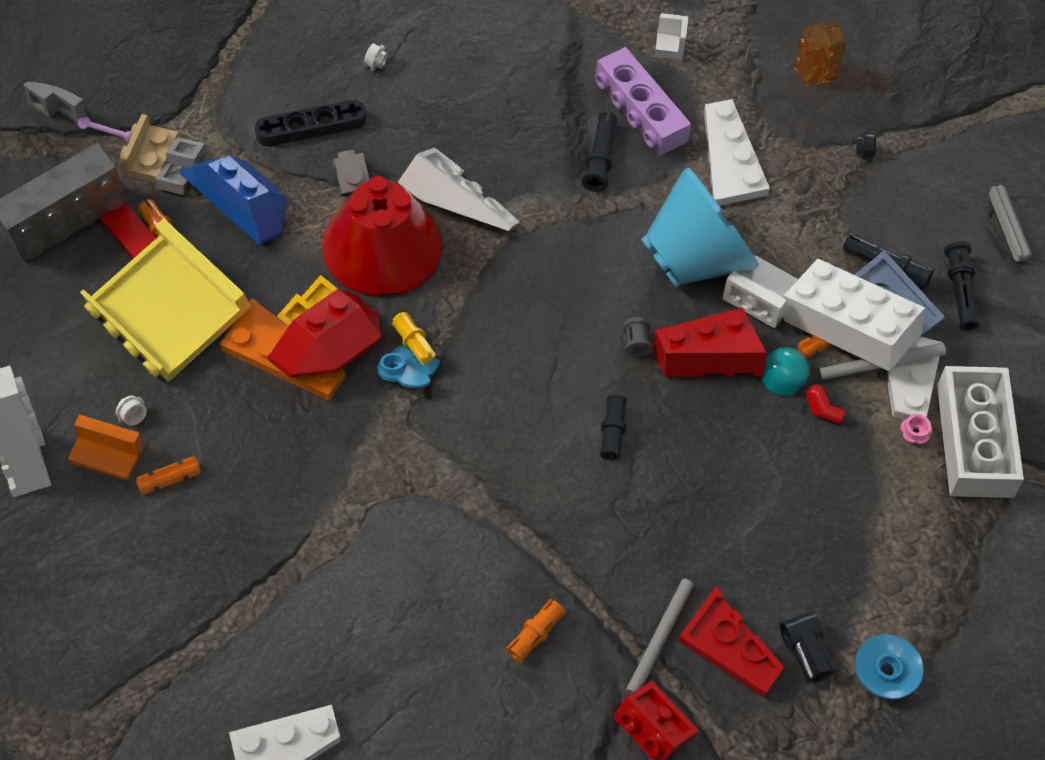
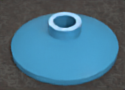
[855,634,924,700]

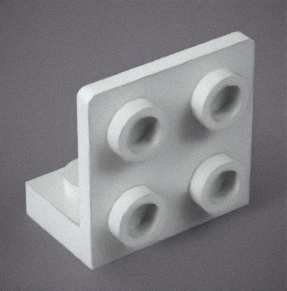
[723,256,798,329]

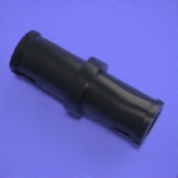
[600,394,627,460]

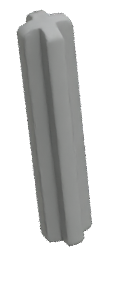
[989,185,1031,263]

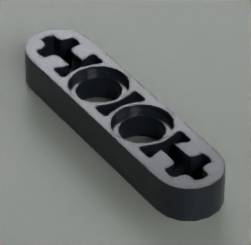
[255,100,367,146]

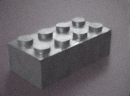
[0,143,129,262]

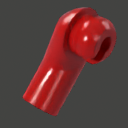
[806,384,846,425]

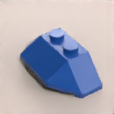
[180,156,287,245]

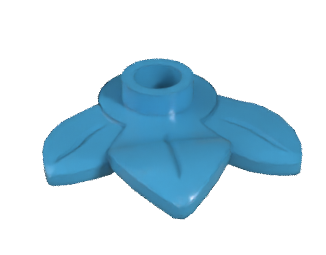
[377,345,440,388]

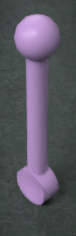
[78,117,131,142]

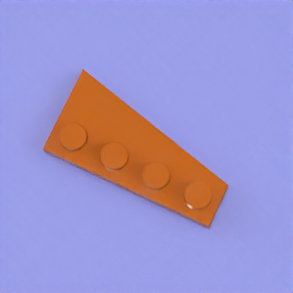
[220,298,345,401]

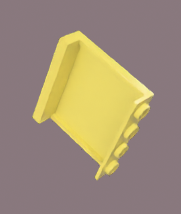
[80,219,251,382]

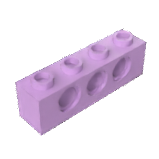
[595,47,691,156]

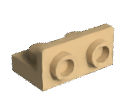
[120,114,179,183]

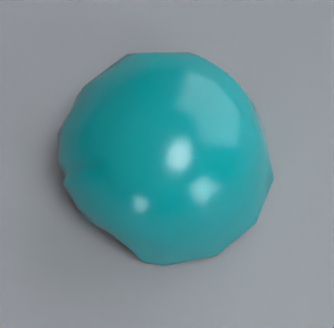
[761,347,810,396]

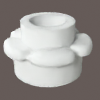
[364,43,388,71]
[116,395,147,426]

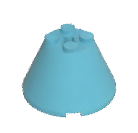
[641,168,759,288]

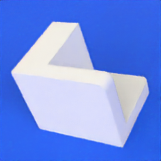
[655,13,688,60]

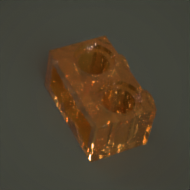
[794,21,846,85]

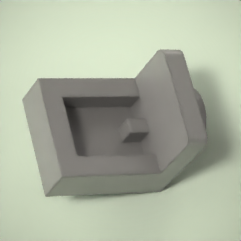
[332,150,370,195]

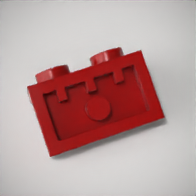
[614,681,699,760]

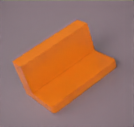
[68,414,144,480]

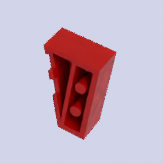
[654,308,767,377]

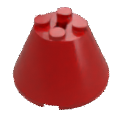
[322,176,443,297]

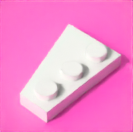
[887,336,942,420]
[229,705,341,760]

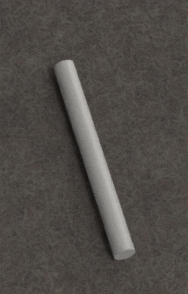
[820,343,946,380]
[625,579,694,695]

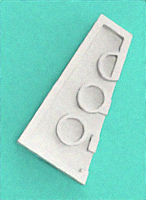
[704,99,770,206]

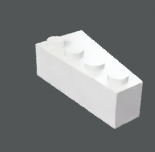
[0,366,51,497]

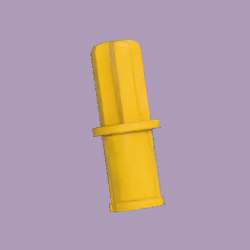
[392,312,436,365]

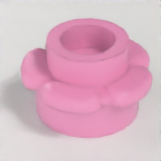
[900,414,932,444]

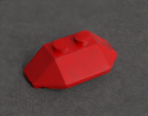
[268,289,381,378]

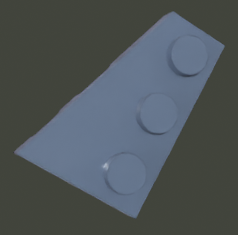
[855,251,945,337]

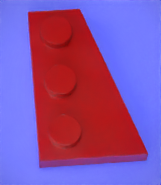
[678,587,784,698]

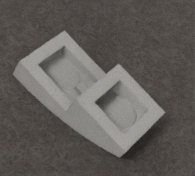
[23,82,87,124]
[155,137,204,195]

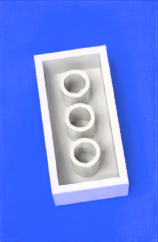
[784,259,925,372]
[937,366,1024,498]

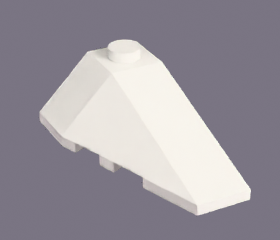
[398,147,520,231]

